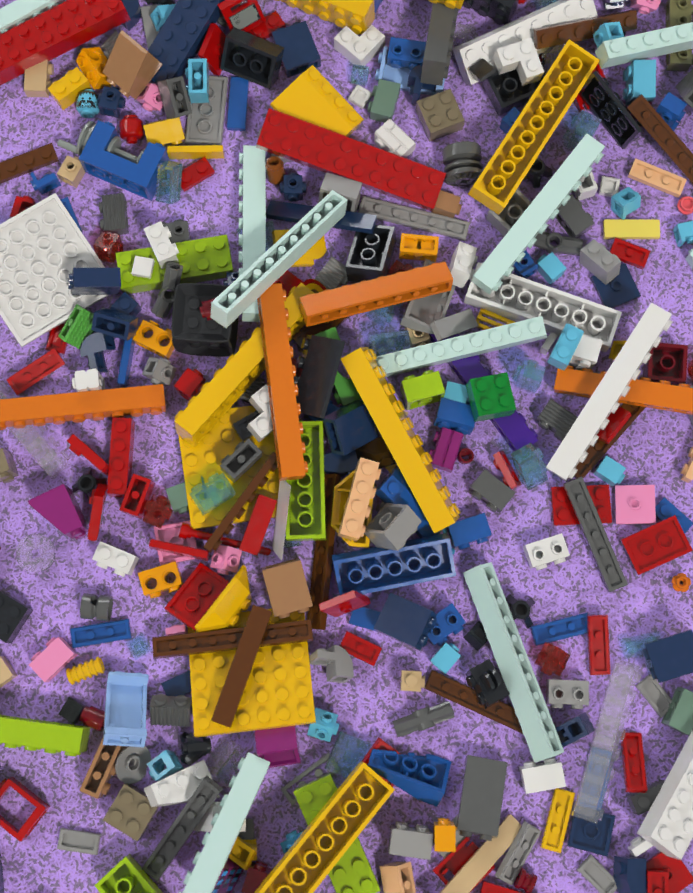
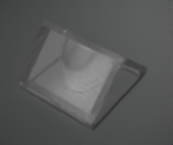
[204,734,250,790]

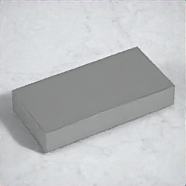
[635,674,672,718]
[57,828,101,855]
[577,854,617,893]

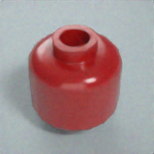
[119,115,144,144]

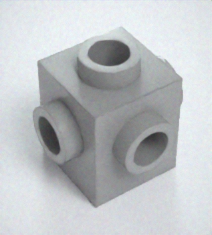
[142,357,177,386]

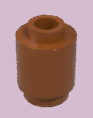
[265,156,286,184]

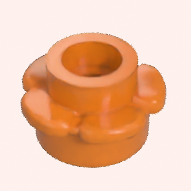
[671,573,691,592]

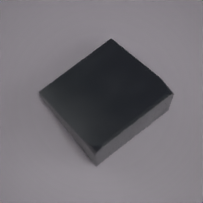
[469,59,496,82]
[463,621,488,651]
[59,696,85,724]

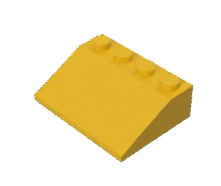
[270,65,364,137]

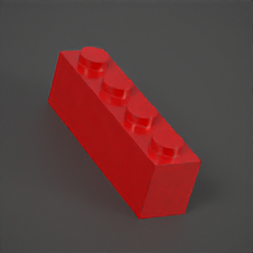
[107,417,135,497]

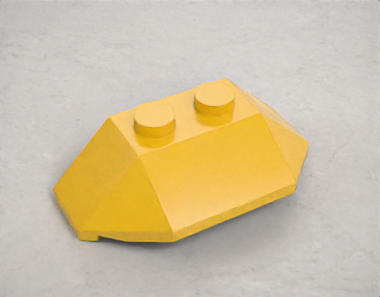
[331,469,375,548]
[195,565,252,632]

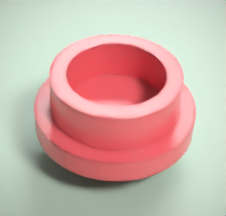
[677,196,693,215]

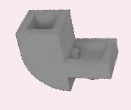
[309,645,354,683]

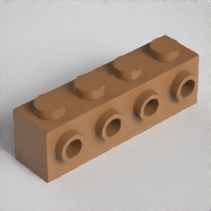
[79,738,127,799]

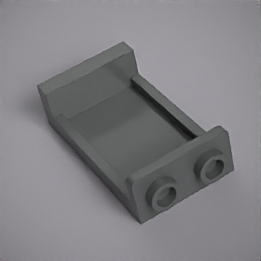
[456,755,508,841]

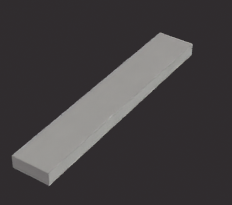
[358,196,470,241]

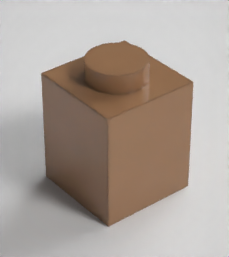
[432,190,462,218]

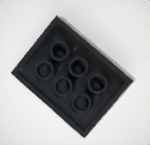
[579,71,645,149]
[294,335,345,419]

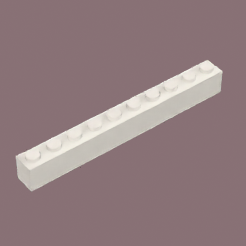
[546,302,673,482]

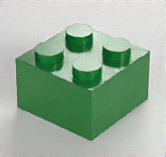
[466,372,516,422]

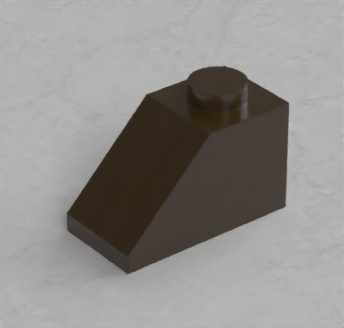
[355,437,397,469]

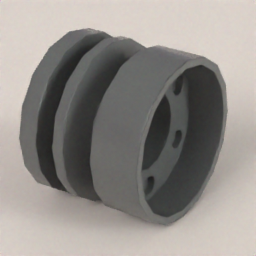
[442,141,483,186]

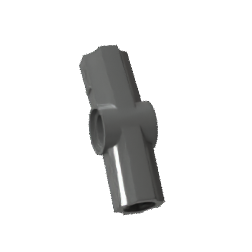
[533,231,583,256]
[152,262,183,318]
[392,701,455,737]

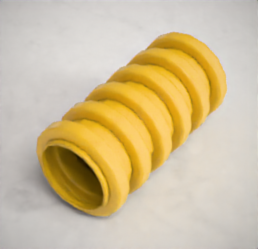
[66,656,105,685]

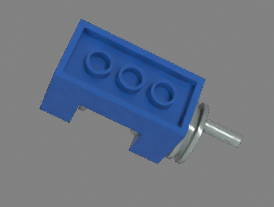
[57,120,171,201]

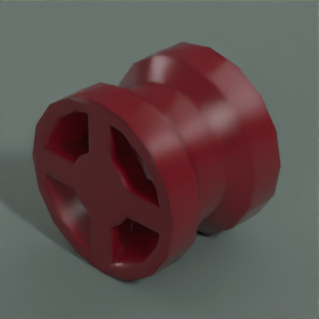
[514,868,537,893]

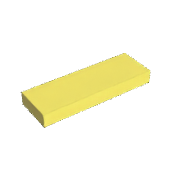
[603,219,660,239]

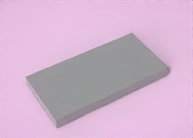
[185,76,228,145]

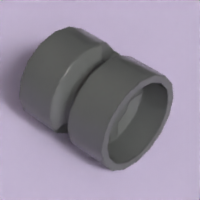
[80,593,113,621]

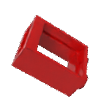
[0,777,50,842]

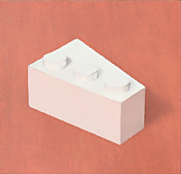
[143,760,220,807]

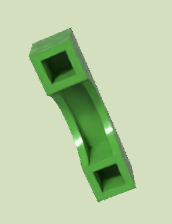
[315,327,362,406]

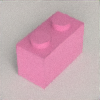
[29,637,78,682]

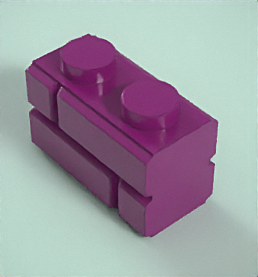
[429,427,464,473]

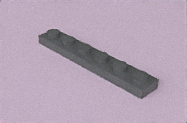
[563,476,628,592]
[142,776,223,881]

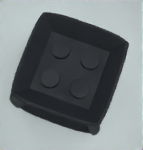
[171,283,238,357]

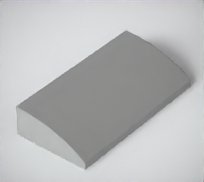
[400,259,456,334]

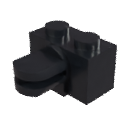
[466,659,510,709]

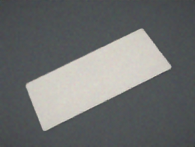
[272,481,291,561]

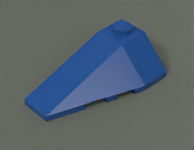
[375,465,441,538]
[367,749,451,807]

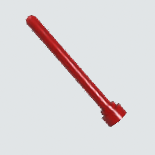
[179,522,271,556]

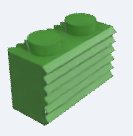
[58,304,94,349]

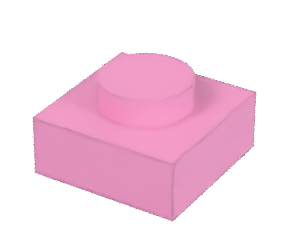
[165,624,188,636]

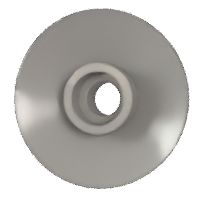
[115,746,151,784]

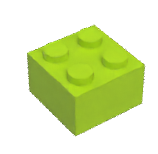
[400,370,445,411]

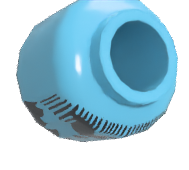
[76,89,100,118]

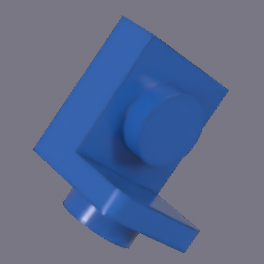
[30,172,61,195]

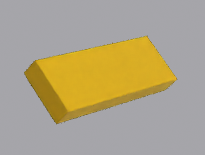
[167,145,224,159]
[540,788,575,853]

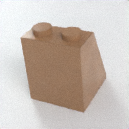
[102,30,163,100]
[261,558,313,619]

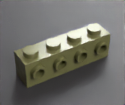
[666,0,693,72]

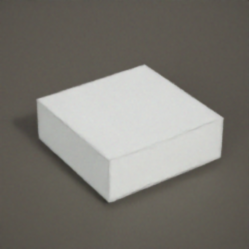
[348,84,372,109]
[598,176,620,197]
[131,256,155,279]
[539,332,558,355]

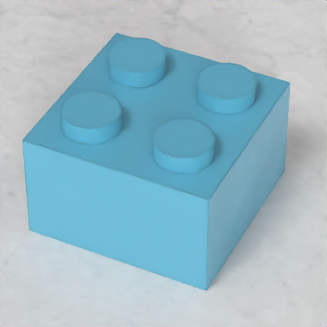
[622,60,656,105]

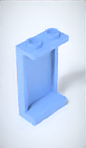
[375,46,445,95]
[103,671,149,747]

